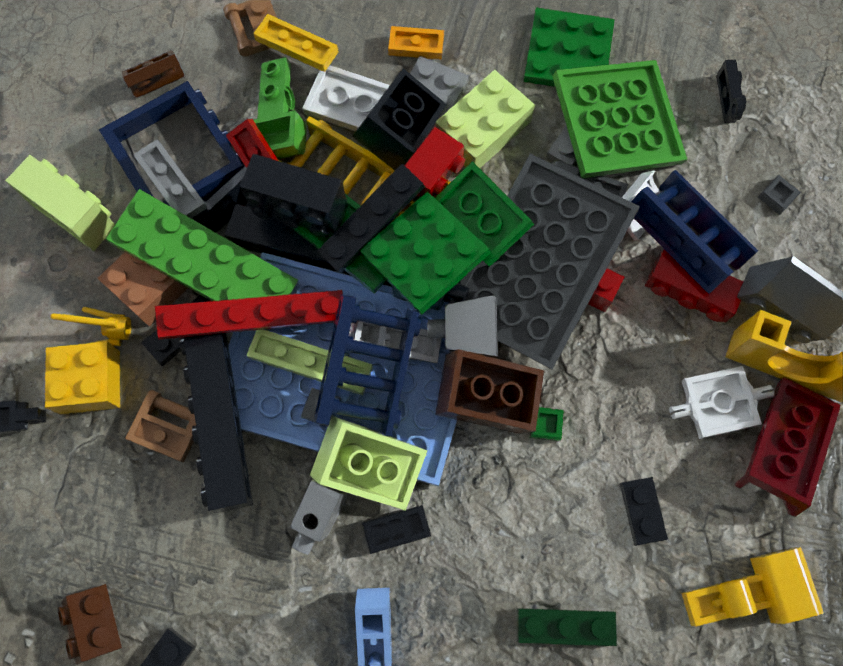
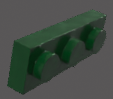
[517,608,617,646]

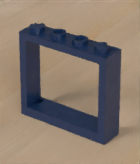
[99,81,245,206]

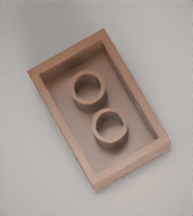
[97,252,188,326]

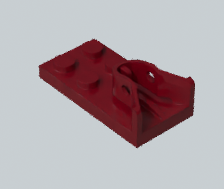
[734,377,841,517]

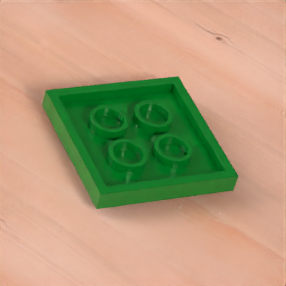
[523,7,615,87]
[360,192,490,315]

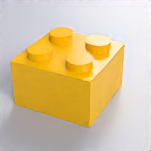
[45,341,120,414]

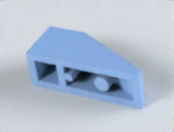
[355,588,392,666]

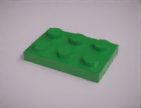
[435,161,534,267]

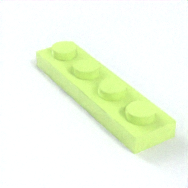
[246,329,373,396]

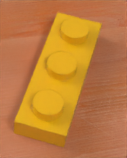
[253,14,339,72]

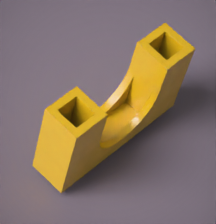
[725,310,843,402]

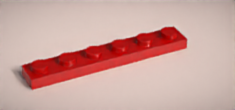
[155,290,343,340]

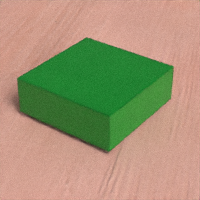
[530,407,564,442]

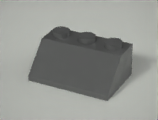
[737,256,843,343]

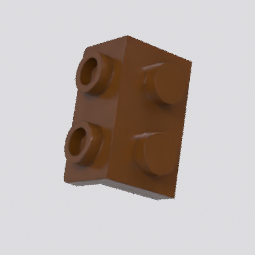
[58,584,122,665]

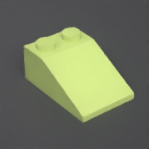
[310,417,427,511]

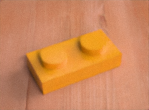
[388,26,444,60]

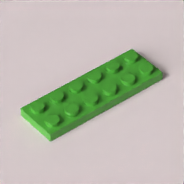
[106,189,298,331]

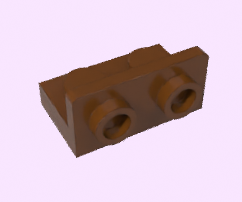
[122,50,184,97]

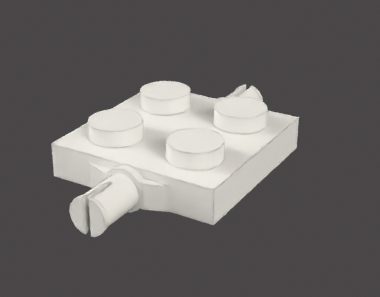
[669,366,774,439]

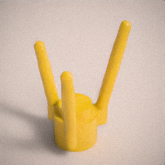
[50,307,131,346]

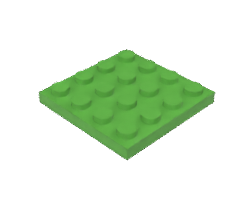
[553,60,688,178]

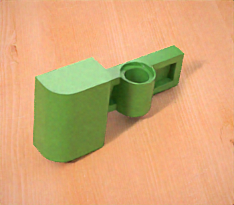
[254,57,306,159]

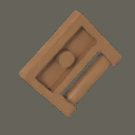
[223,0,277,56]
[125,390,196,463]

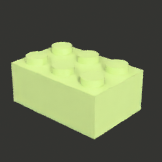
[435,70,535,168]
[5,155,115,251]

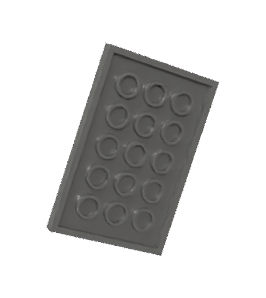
[444,154,640,370]

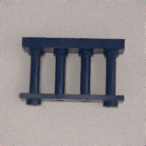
[631,170,758,294]
[314,294,422,437]

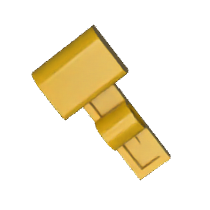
[681,547,824,627]

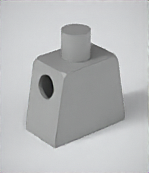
[427,296,498,358]
[291,480,349,555]

